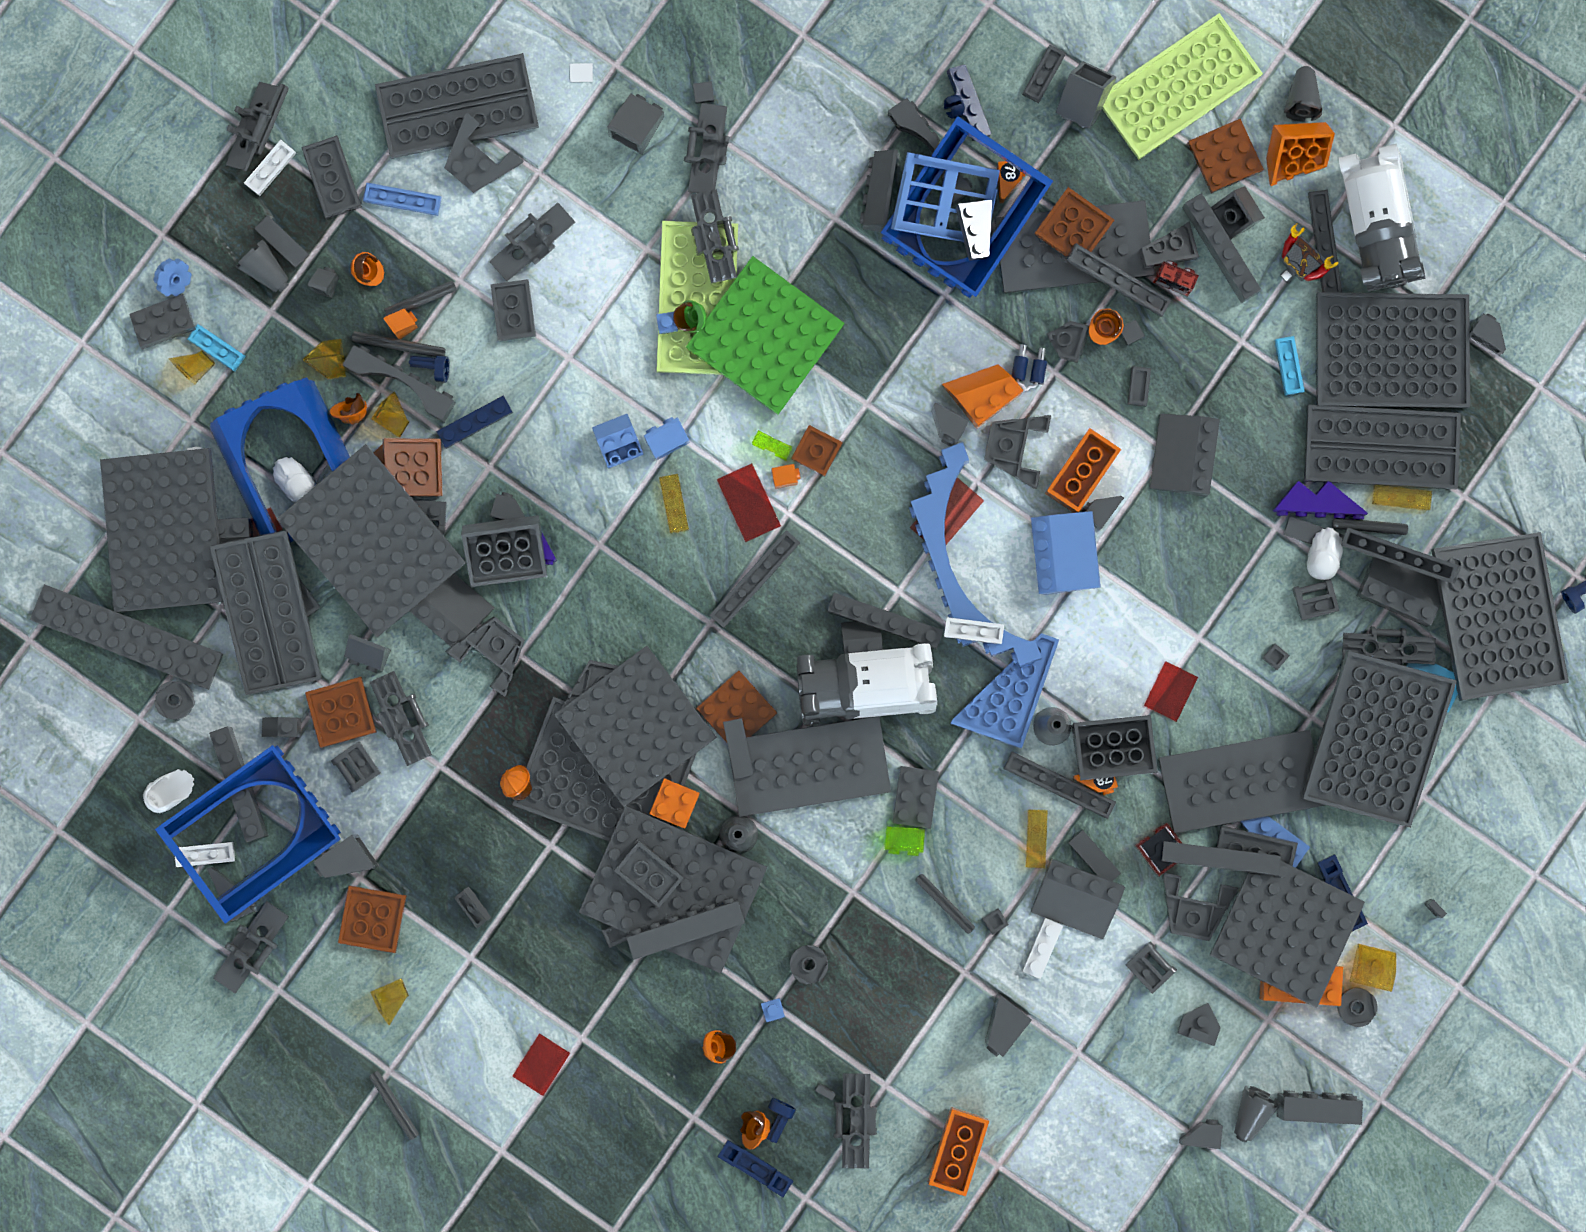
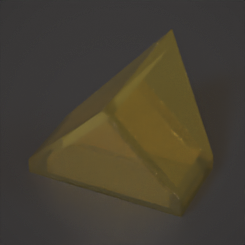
[302,339,346,379]
[168,351,215,385]
[371,391,410,438]
[370,978,409,1025]

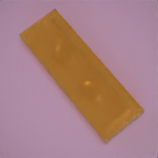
[659,474,689,534]
[1372,485,1432,511]
[1026,809,1048,868]

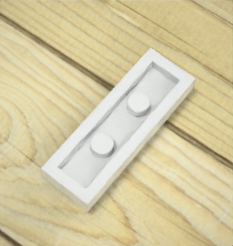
[244,140,296,196]
[944,617,1004,644]
[175,842,235,867]
[1022,918,1063,979]

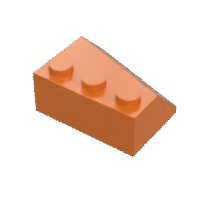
[1266,122,1335,186]
[942,364,1023,429]

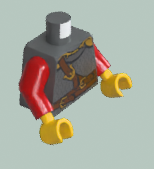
[1280,223,1338,283]

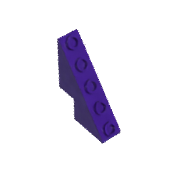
[1272,481,1368,520]

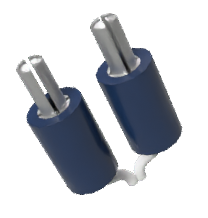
[1011,344,1047,391]

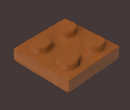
[791,425,843,477]

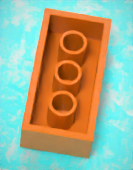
[1045,428,1121,513]
[1259,966,1343,1006]
[927,1107,989,1196]

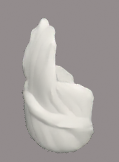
[273,457,317,503]
[1307,527,1343,580]
[143,769,194,813]

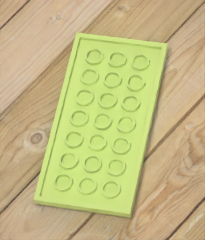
[1102,13,1263,160]
[657,221,738,375]

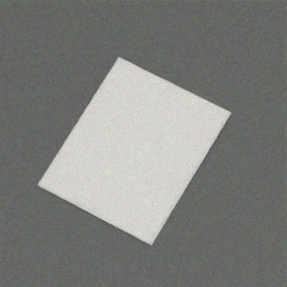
[570,63,593,82]

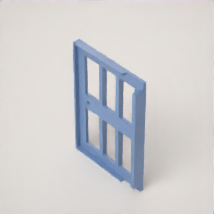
[891,152,1000,242]

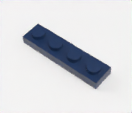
[436,395,513,449]

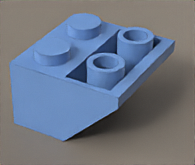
[592,414,644,469]
[644,417,690,461]

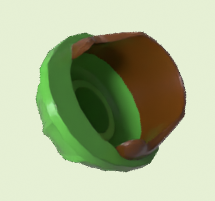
[673,300,707,333]

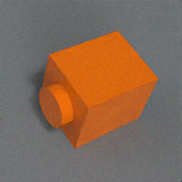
[771,464,801,489]

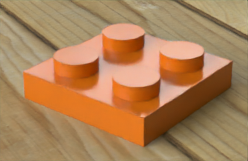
[649,778,700,829]

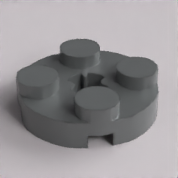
[155,681,195,720]
[790,945,828,984]
[1337,988,1378,1027]

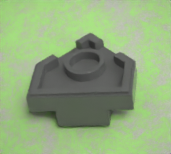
[1047,321,1089,363]
[1177,1003,1221,1046]

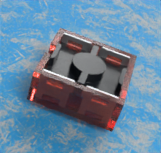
[1153,261,1199,297]
[1134,822,1183,877]

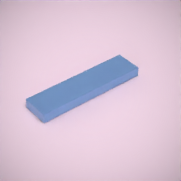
[363,183,442,216]

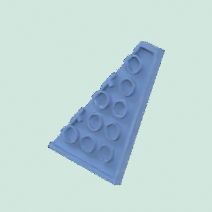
[951,633,1059,748]

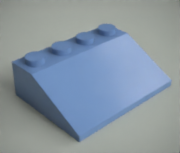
[1031,511,1101,595]

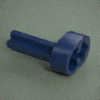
[409,355,450,383]
[1561,580,1586,614]
[767,1098,796,1143]

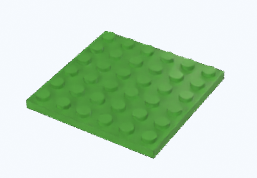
[685,256,845,415]

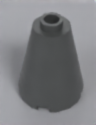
[1284,66,1322,122]
[236,240,289,293]
[1033,707,1072,746]
[719,815,758,854]
[1234,1085,1280,1142]

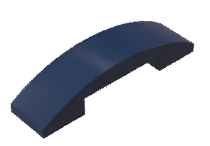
[1317,854,1368,932]
[717,1140,793,1197]

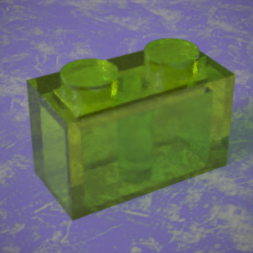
[884,826,925,856]

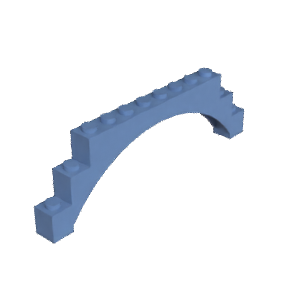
[909,442,1042,667]

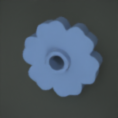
[153,258,192,296]

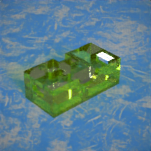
[752,430,792,461]

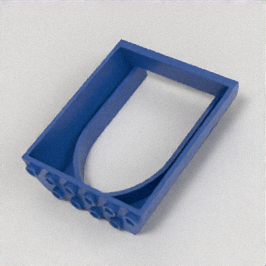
[881,116,1053,298]
[210,378,350,543]
[155,745,341,923]

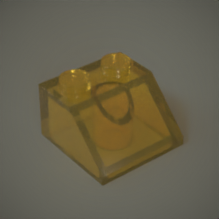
[1349,944,1396,992]

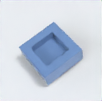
[656,312,678,334]
[761,998,785,1022]

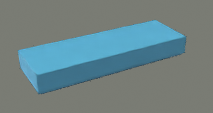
[187,324,246,372]
[1274,336,1305,396]

